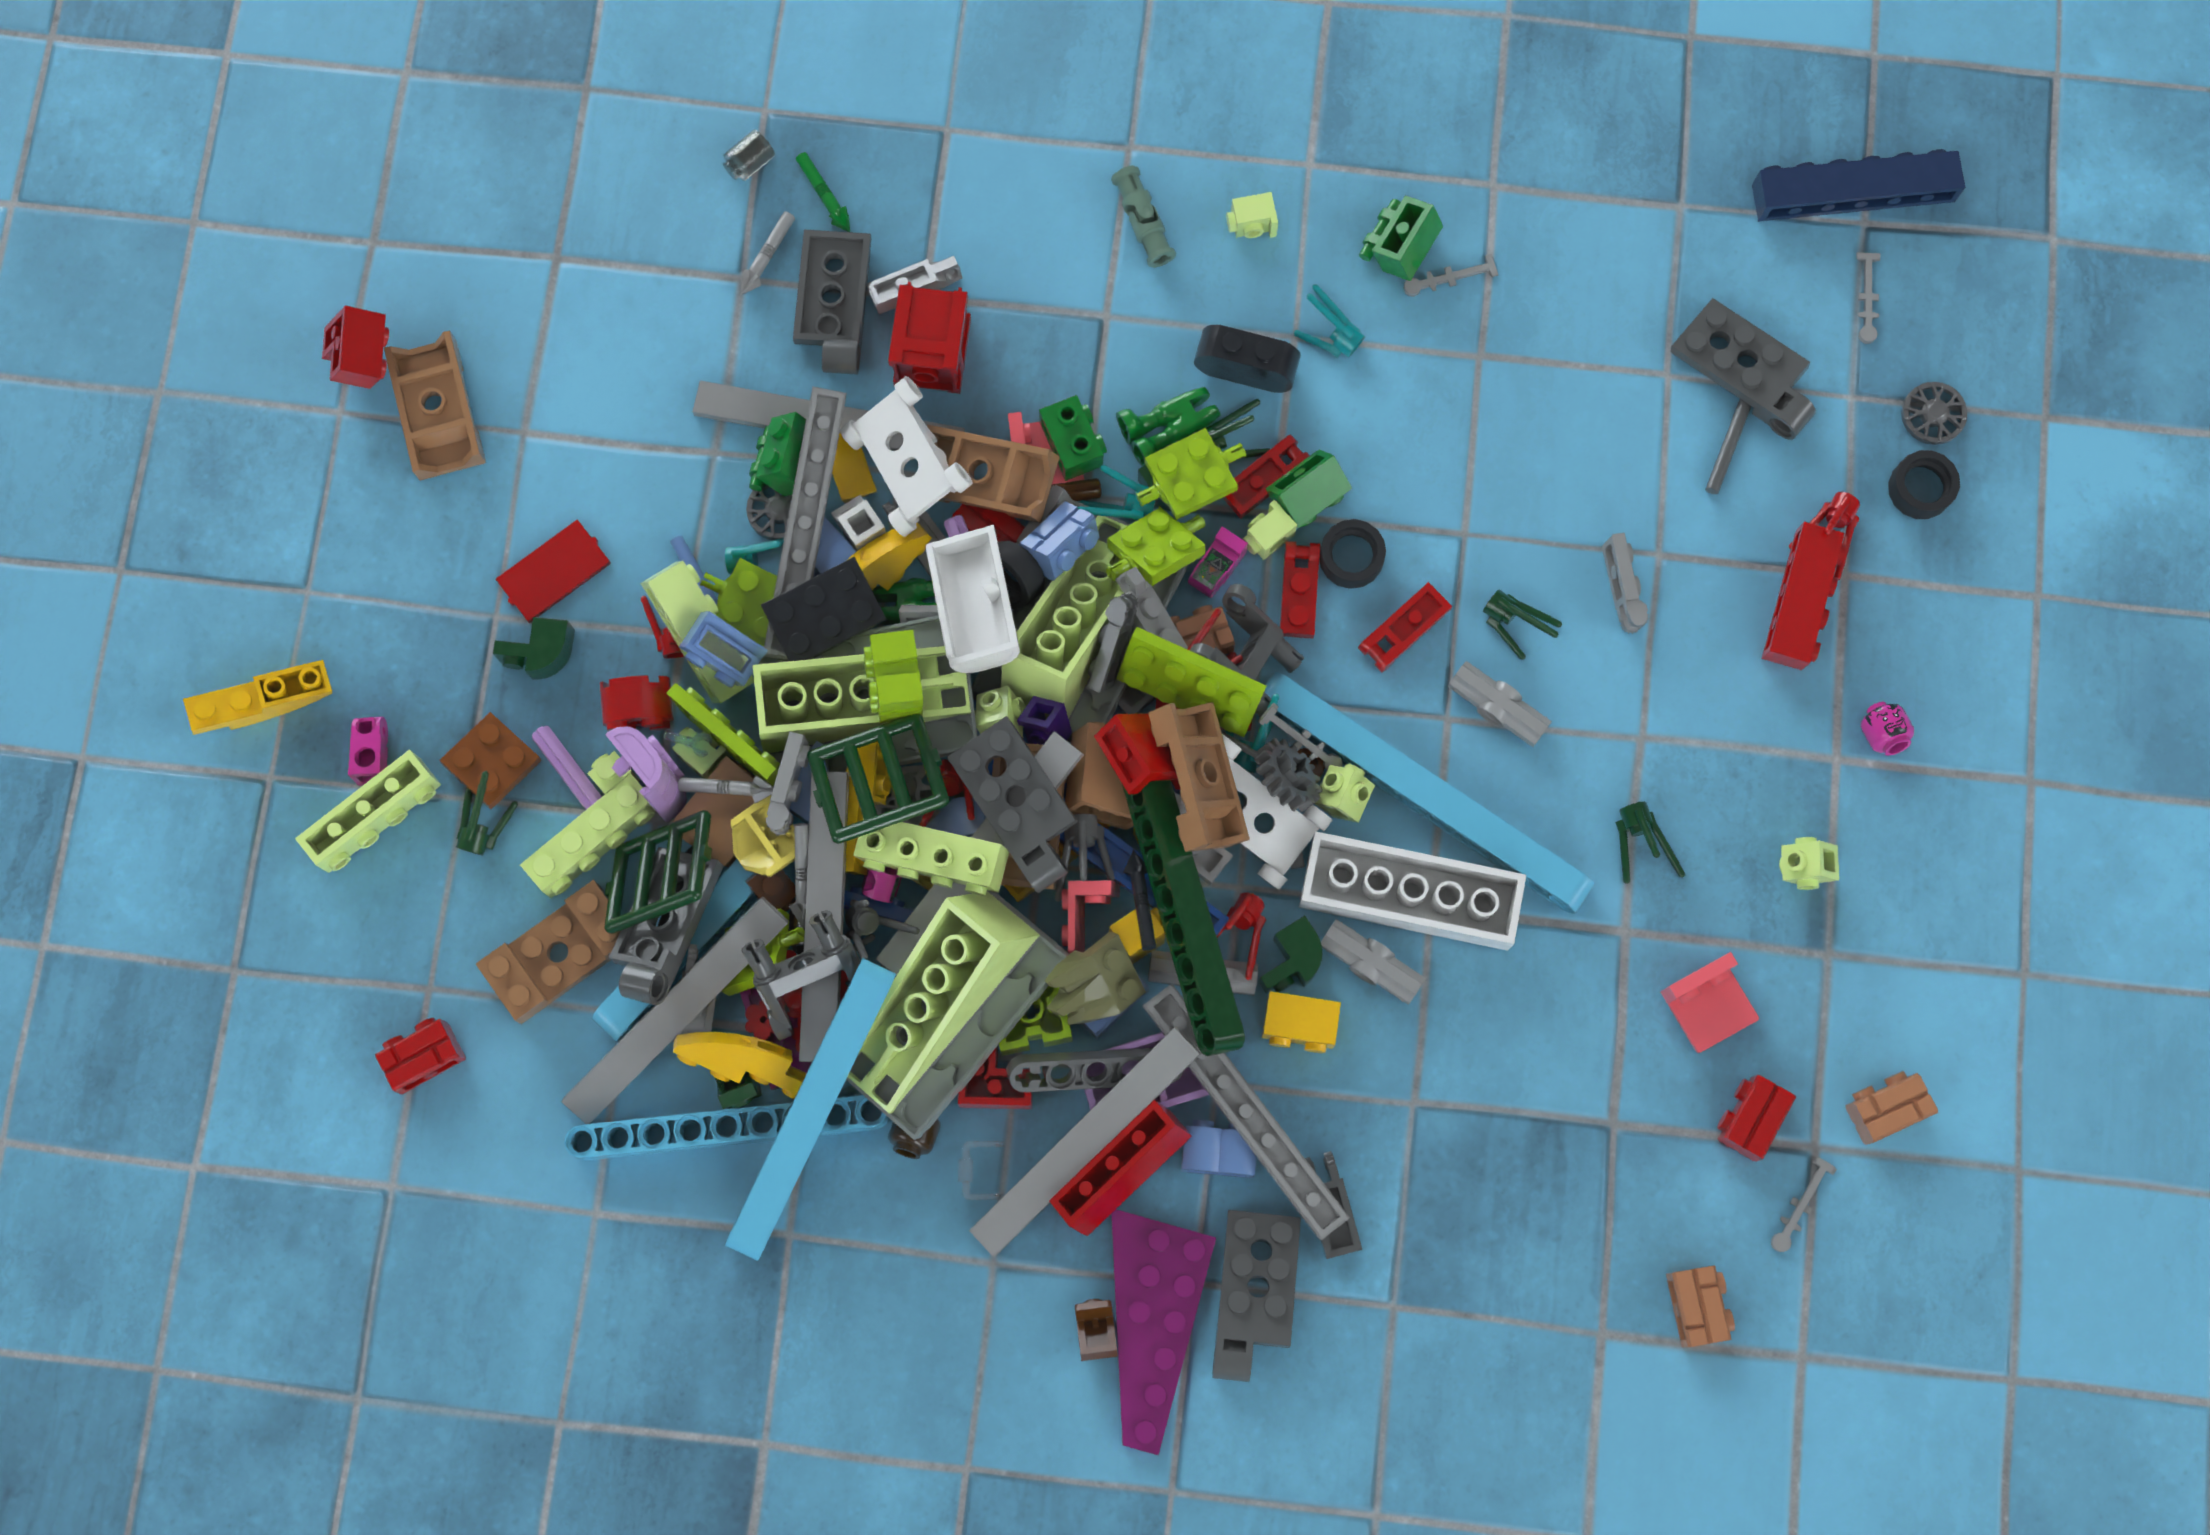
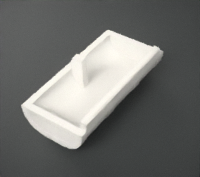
[926,525,1020,673]

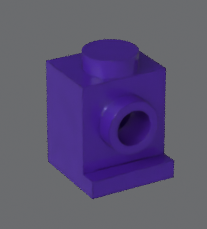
[1017,696,1072,745]

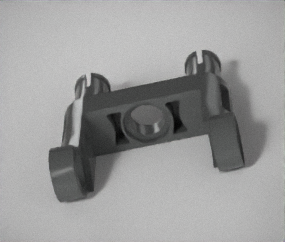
[1190,584,1304,718]
[742,910,861,1041]

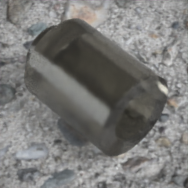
[723,129,775,181]

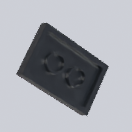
[761,557,887,661]

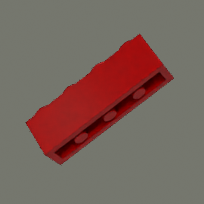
[1761,521,1847,670]
[1049,1099,1192,1236]

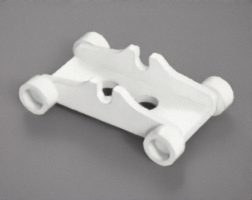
[840,376,973,537]
[1174,734,1333,890]

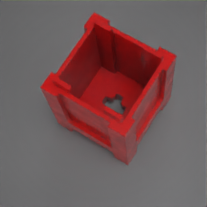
[888,282,971,394]

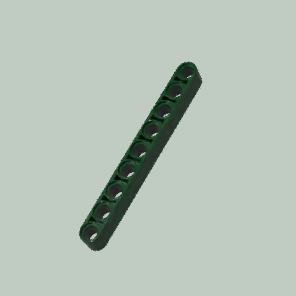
[1122,780,1245,1056]

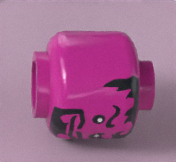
[1861,702,1914,756]

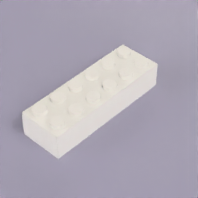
[1299,831,1526,951]

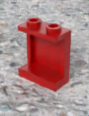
[1094,713,1181,794]

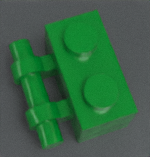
[1359,195,1443,281]
[749,412,806,496]

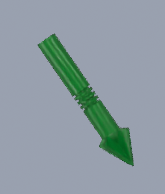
[796,152,850,232]

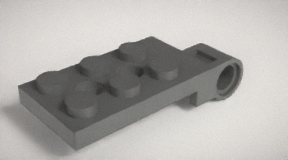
[793,230,872,375]
[1670,298,1816,440]
[947,716,1078,893]
[609,847,724,1005]
[1212,1210,1301,1382]

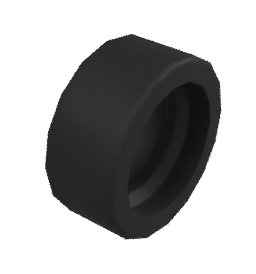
[1888,450,1960,519]
[1319,519,1386,589]
[998,541,1045,609]

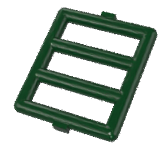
[807,714,949,844]
[604,810,712,934]

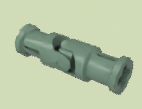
[1111,165,1176,268]

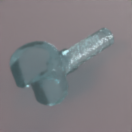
[664,731,712,757]

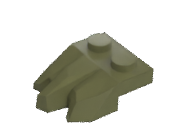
[1045,932,1146,1025]

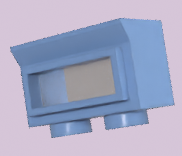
[679,611,768,688]

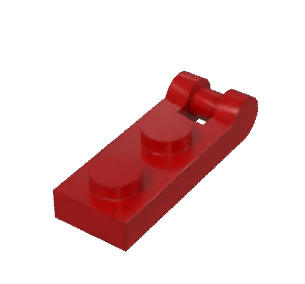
[1223,434,1310,519]
[1280,541,1320,639]
[1358,582,1452,673]

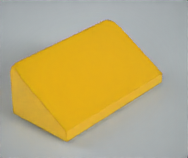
[832,433,877,503]

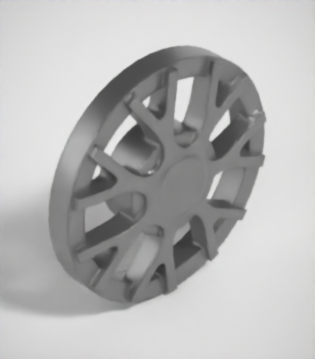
[1901,382,1967,445]
[746,483,792,540]

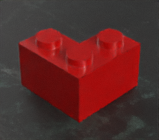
[322,305,389,389]
[958,1046,1033,1110]

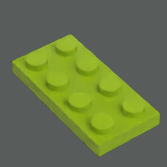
[1116,627,1267,737]
[667,683,780,787]

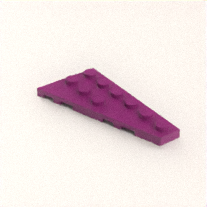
[1111,1209,1216,1455]

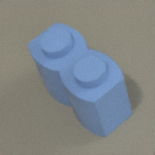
[1181,1120,1256,1178]

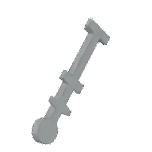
[1856,252,1880,344]
[1403,254,1498,297]
[1258,703,1342,770]
[1771,1156,1837,1252]

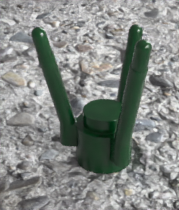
[1206,399,1270,458]
[1483,589,1562,660]
[456,771,518,856]
[1615,801,1685,884]

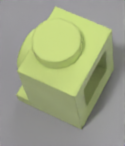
[1226,192,1278,238]
[1242,500,1297,560]
[672,727,731,779]
[587,751,640,794]

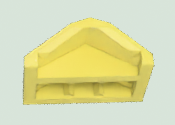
[731,795,795,877]

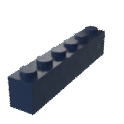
[1752,149,1966,222]

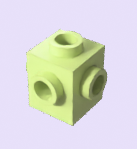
[974,685,1026,738]
[1314,764,1375,823]
[1779,837,1839,890]

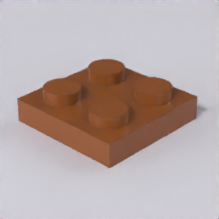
[439,712,541,809]

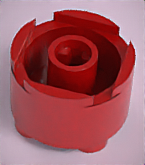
[600,675,674,731]

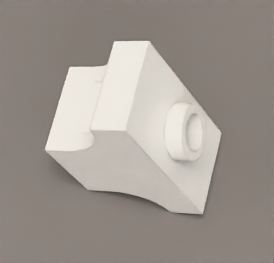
[831,495,886,551]

